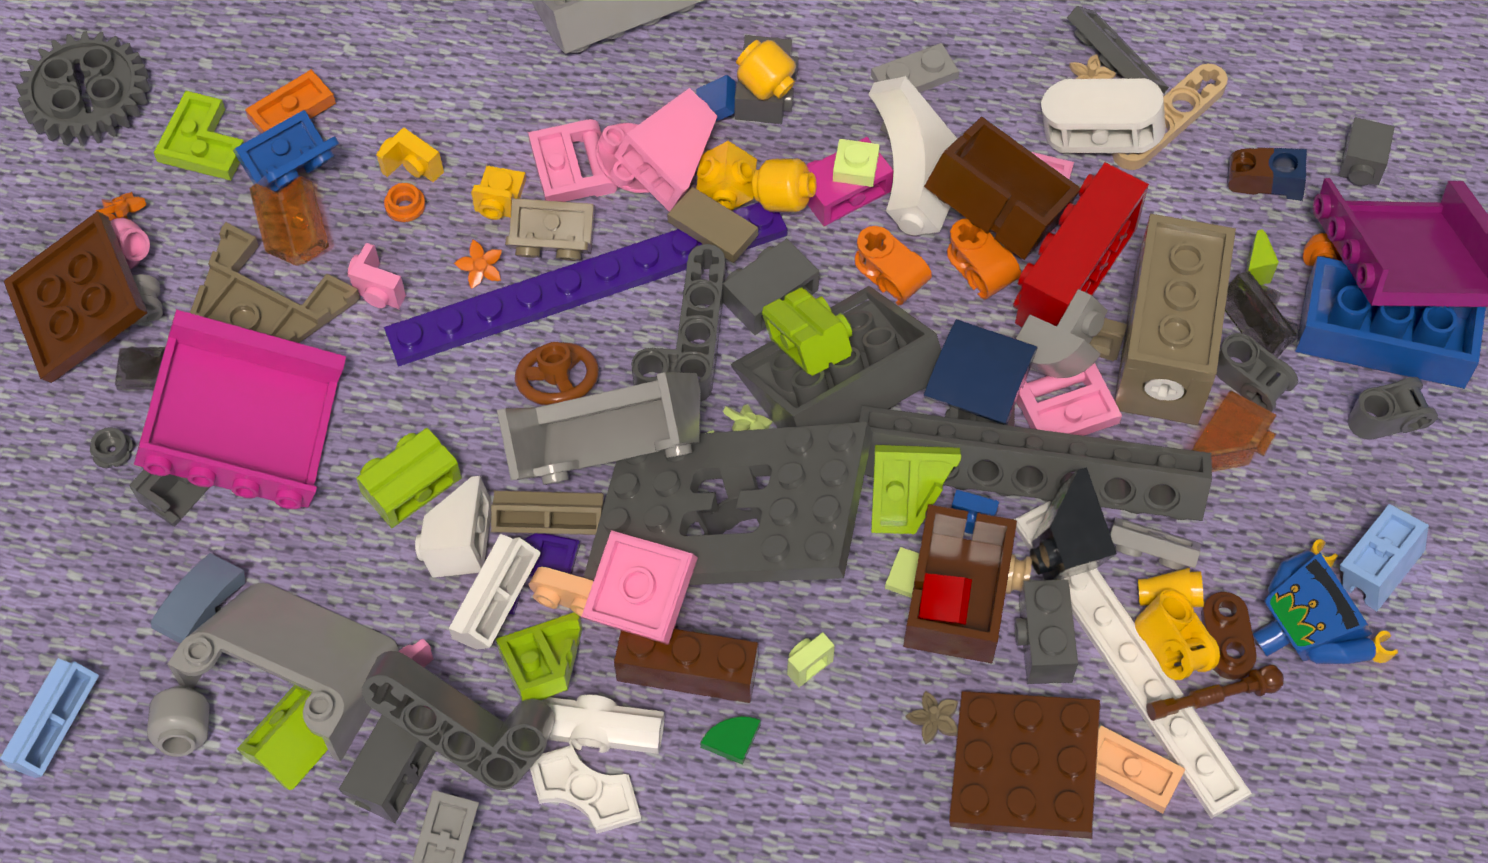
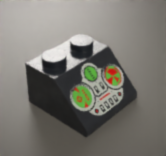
[1030,467,1117,580]

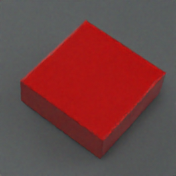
[918,573,972,625]

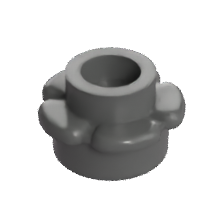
[90,427,133,468]

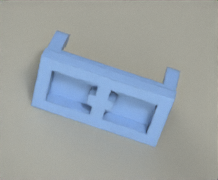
[1340,504,1429,612]

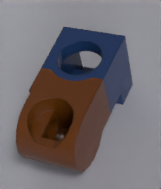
[1228,147,1307,201]

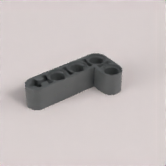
[631,244,726,402]
[362,651,555,790]

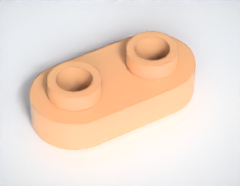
[529,567,593,616]

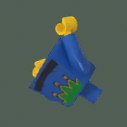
[1253,539,1398,664]

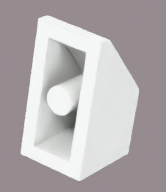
[415,476,492,578]

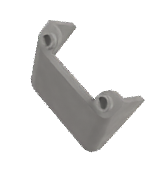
[167,583,399,763]

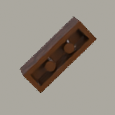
[614,629,758,703]

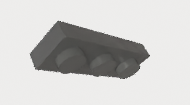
[1067,6,1169,94]

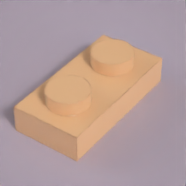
[1096,726,1185,814]

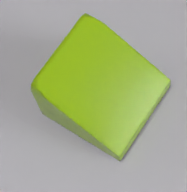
[1242,229,1279,289]

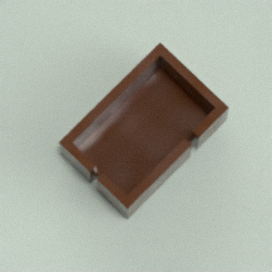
[924,116,1080,260]
[903,504,1017,664]

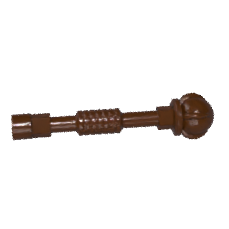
[1146,665,1284,721]

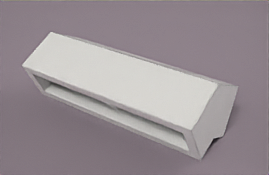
[449,534,541,650]

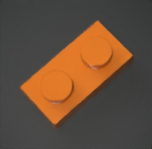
[245,69,336,133]

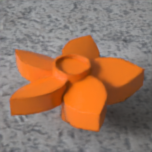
[95,192,146,219]
[454,239,502,289]

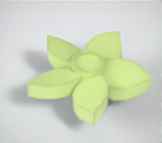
[723,404,773,431]

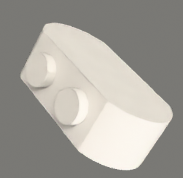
[1041,78,1166,153]

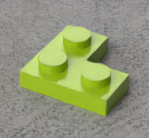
[153,91,244,181]

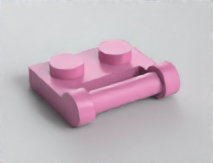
[528,119,617,202]
[1016,363,1122,436]

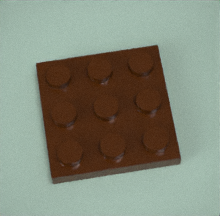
[3,211,148,383]
[949,691,1101,839]

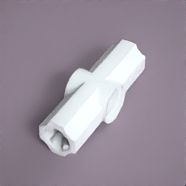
[526,695,665,754]

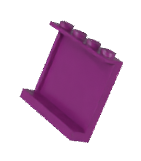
[1313,178,1488,307]

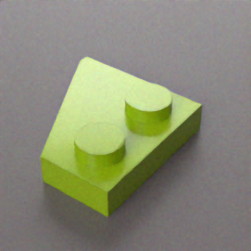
[871,445,961,534]
[496,612,582,701]

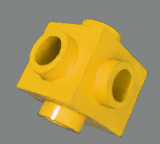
[696,140,757,210]

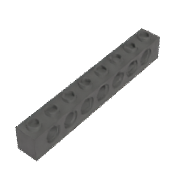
[859,406,1212,521]

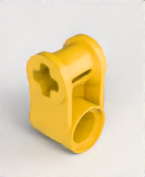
[1135,589,1220,680]

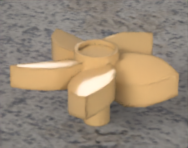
[1069,54,1116,79]

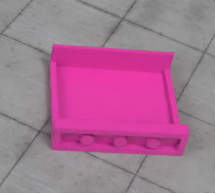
[134,309,346,509]

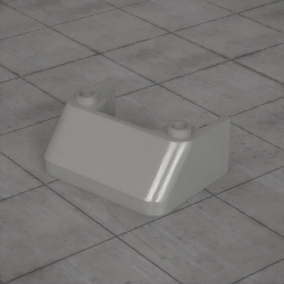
[497,372,701,485]

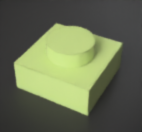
[833,139,880,187]
[787,632,835,687]

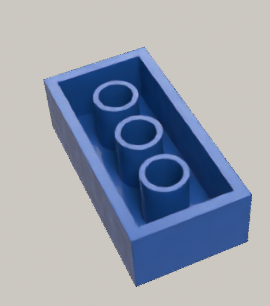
[1295,256,1486,389]

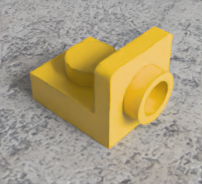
[376,127,444,183]
[471,165,526,220]

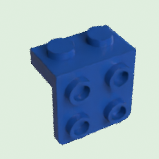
[233,110,339,193]

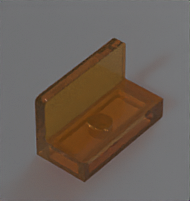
[249,176,329,266]

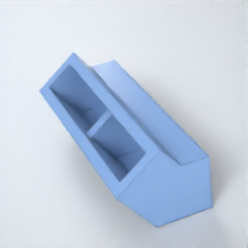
[0,658,99,778]

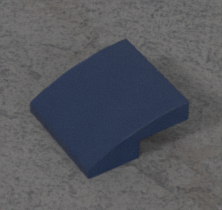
[924,319,1038,425]

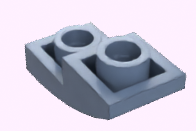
[151,553,245,643]

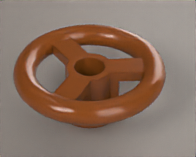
[515,342,599,405]

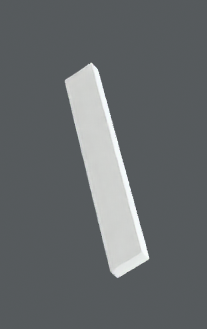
[1014,501,1252,819]

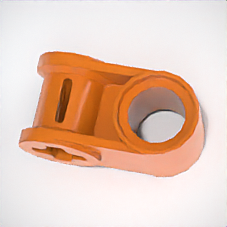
[947,218,1021,300]
[854,226,932,305]

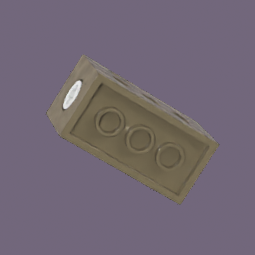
[1114,213,1236,425]

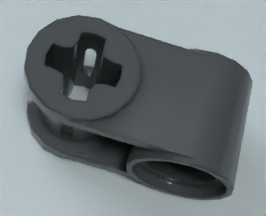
[1216,333,1298,414]
[1348,377,1438,440]

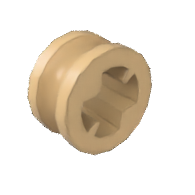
[1006,554,1032,594]

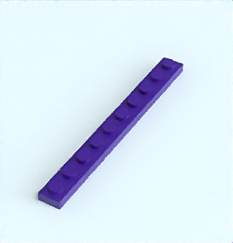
[384,202,788,367]

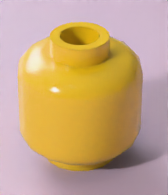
[736,40,796,100]
[752,158,816,212]

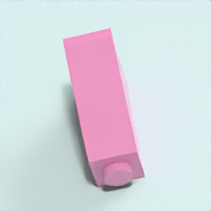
[614,88,717,212]

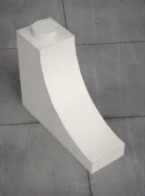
[868,76,957,236]

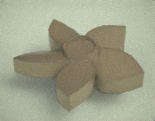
[905,691,958,744]

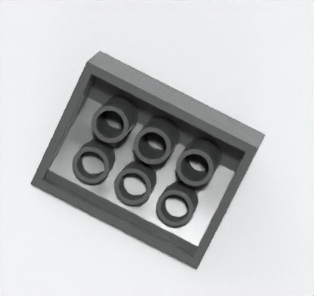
[731,286,941,428]

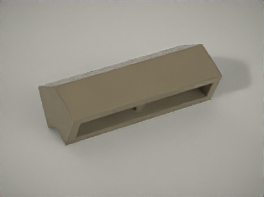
[491,491,605,535]

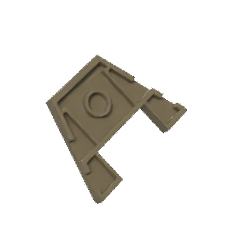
[190,222,360,343]

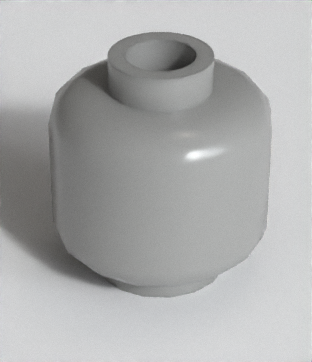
[147,685,210,757]

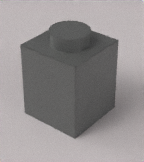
[1339,117,1395,186]

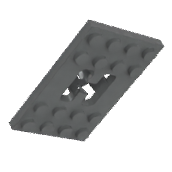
[583,422,873,585]

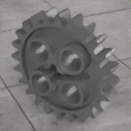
[16,31,150,146]

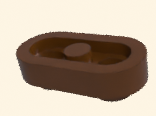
[1201,592,1257,680]

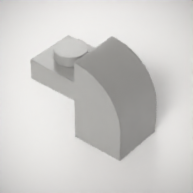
[1016,289,1108,378]

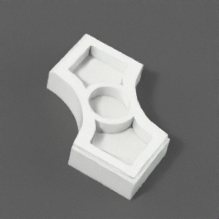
[530,745,642,834]

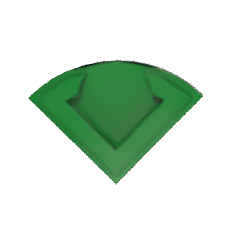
[700,717,761,765]

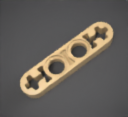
[1112,63,1228,170]

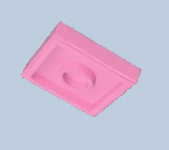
[581,530,698,644]

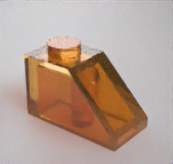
[1192,390,1277,472]

